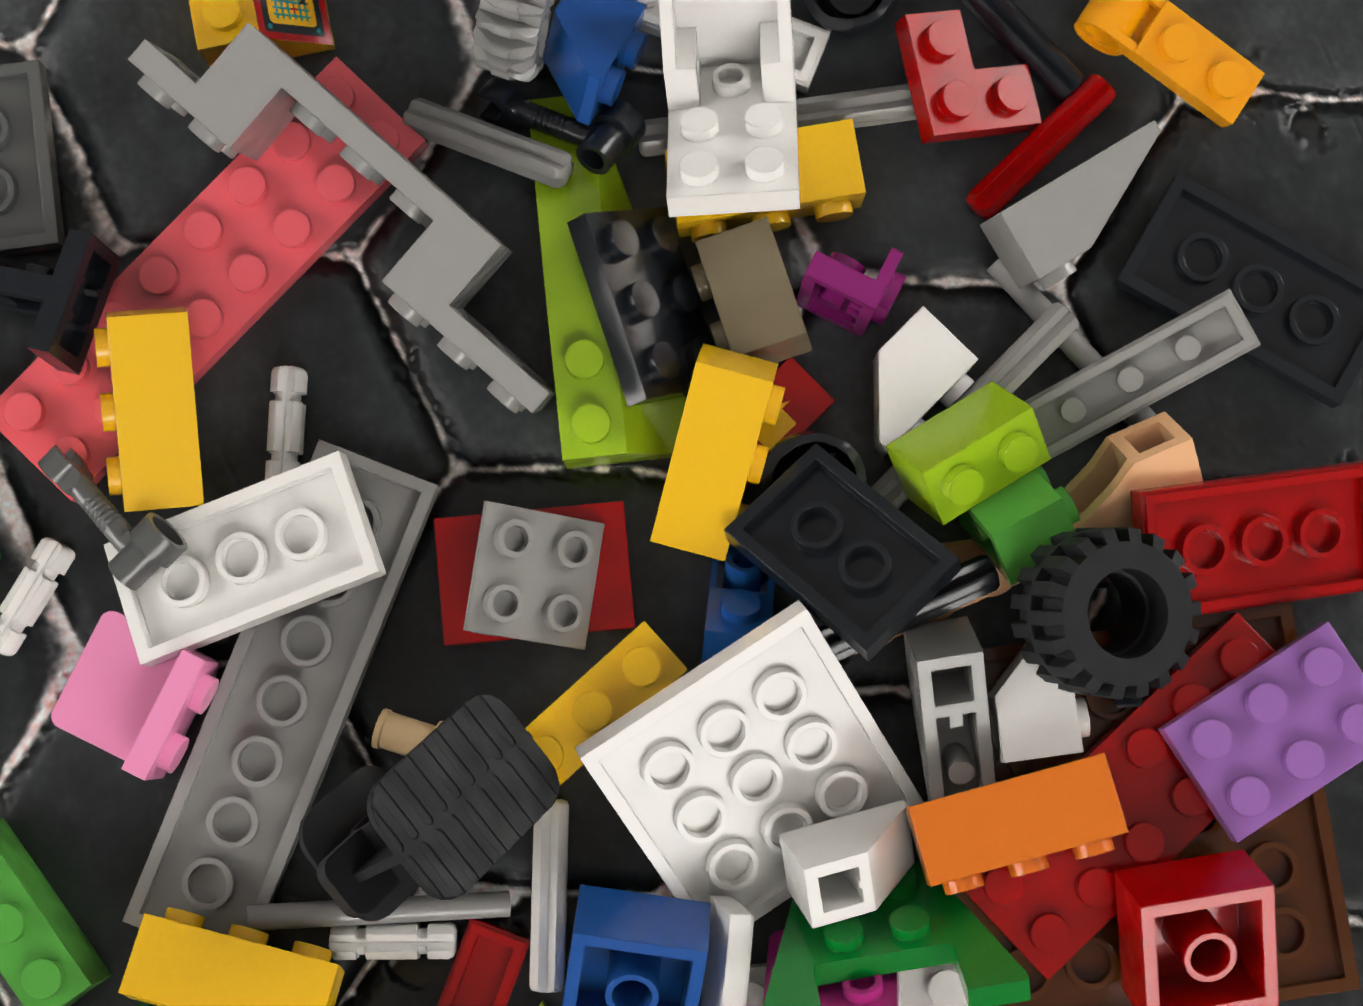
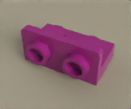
[796,247,907,338]

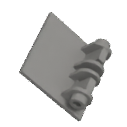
[463,501,605,650]

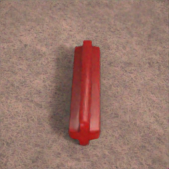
[966,74,1116,220]

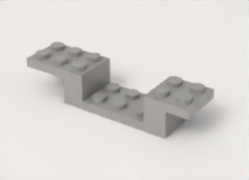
[128,23,556,414]

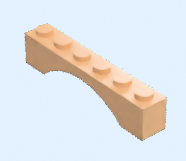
[855,411,1203,655]

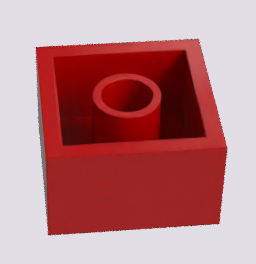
[1114,849,1279,1006]

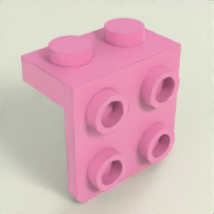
[51,611,222,781]

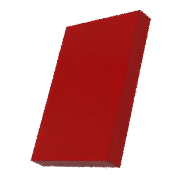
[434,501,636,646]

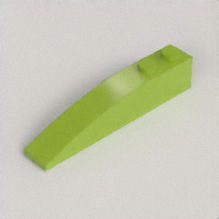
[528,96,686,469]

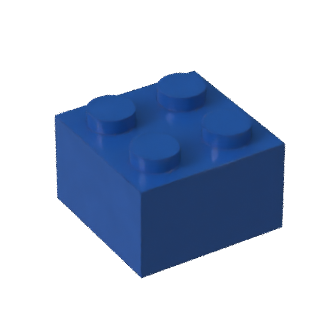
[562,884,711,1006]

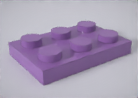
[1158,621,1363,843]

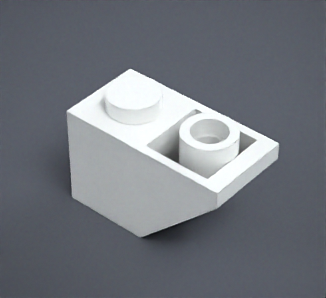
[873,306,978,457]
[987,643,1090,763]
[779,800,915,929]

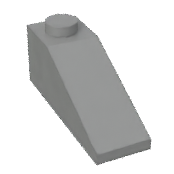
[980,120,1161,290]
[903,616,996,801]

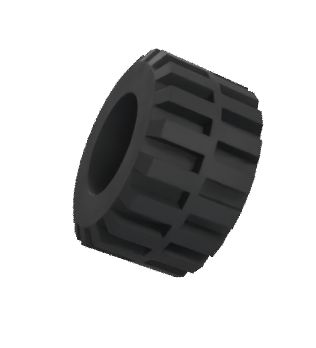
[1010,527,1201,700]

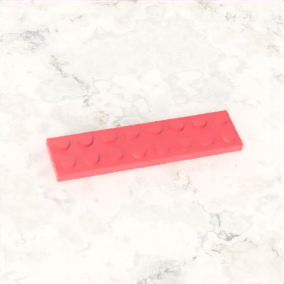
[0,56,428,503]

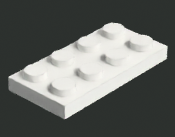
[103,450,386,667]

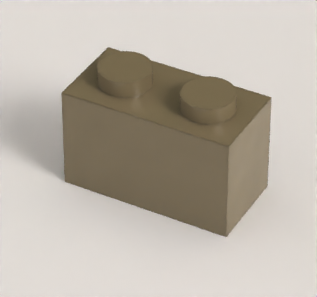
[690,216,813,363]

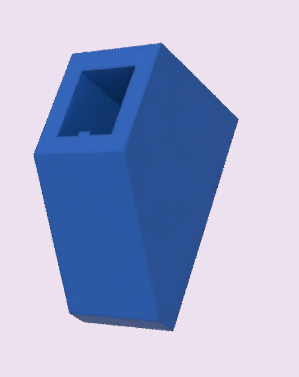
[543,0,648,126]
[701,547,775,664]

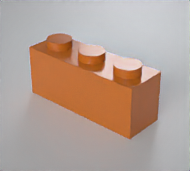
[905,753,1129,896]

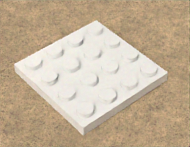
[575,600,924,922]

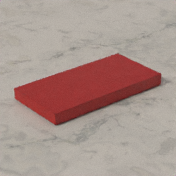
[1130,460,1363,615]

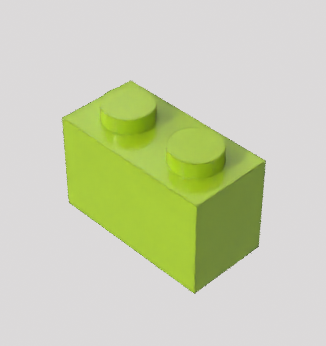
[885,381,1051,525]

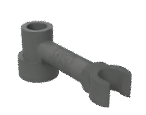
[38,444,188,591]

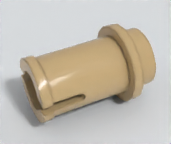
[371,708,443,756]

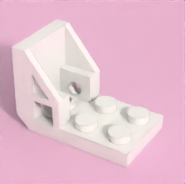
[659,0,800,217]

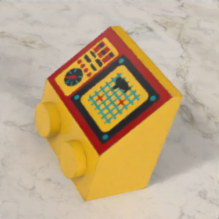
[188,0,335,66]

